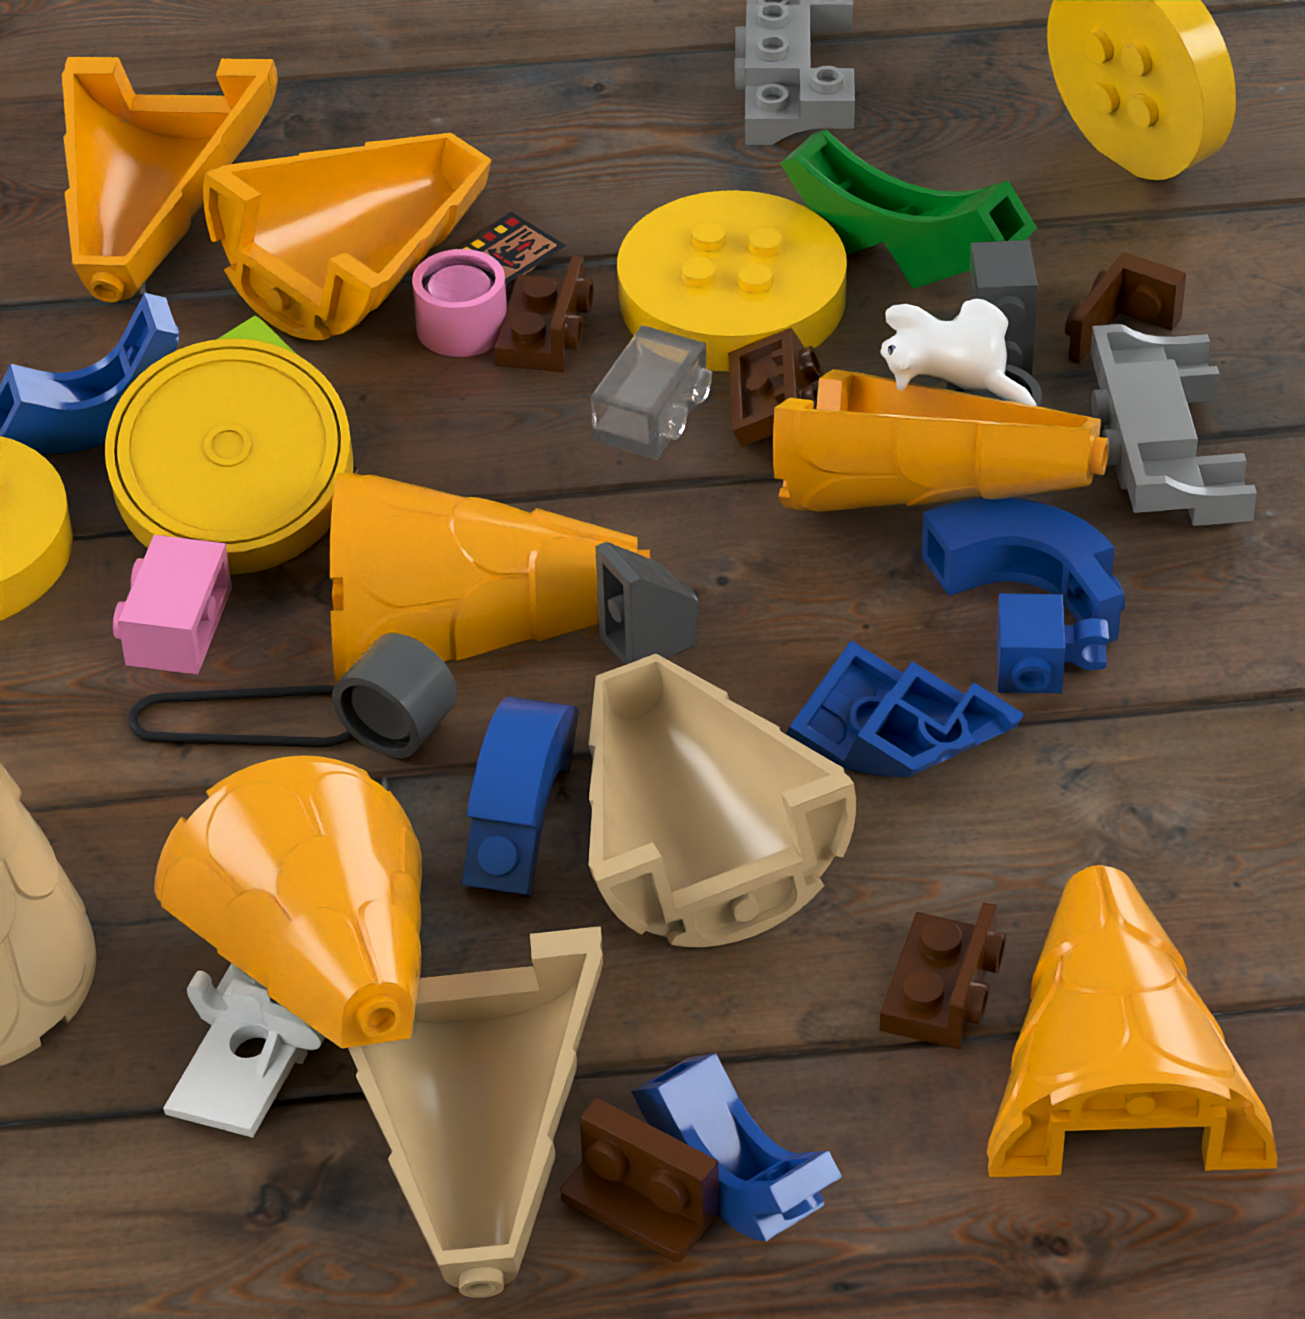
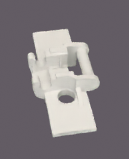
[163,963,325,1138]

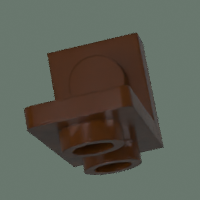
[1065,252,1186,363]

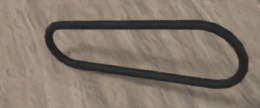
[128,684,354,747]

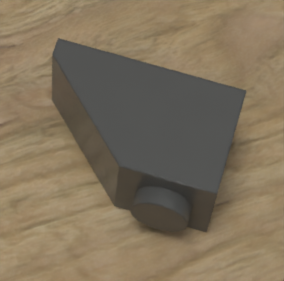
[595,542,700,665]

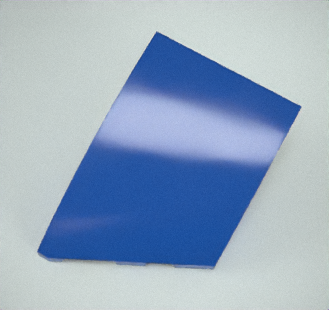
[786,640,1024,777]

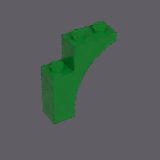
[780,129,1037,289]

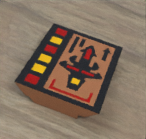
[452,212,566,285]

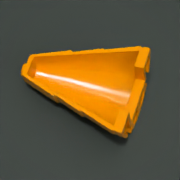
[62,57,278,303]
[203,133,492,340]
[773,369,1109,512]
[330,473,650,685]
[154,756,423,1049]
[987,865,1277,1178]

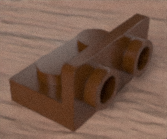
[494,256,594,372]
[728,328,824,447]
[880,902,1006,1049]
[560,1097,719,1262]

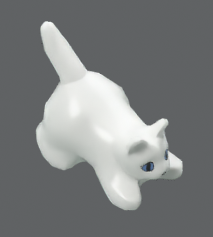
[880,299,1037,406]

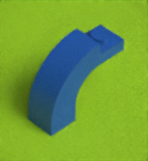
[0,293,179,454]
[921,498,1125,642]
[462,697,580,896]
[631,1053,842,1241]

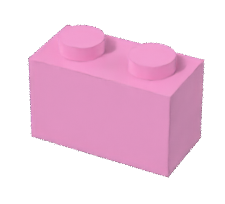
[113,535,232,675]

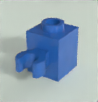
[996,593,1109,693]

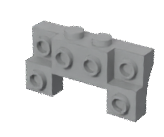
[735,0,855,145]
[1090,324,1257,526]

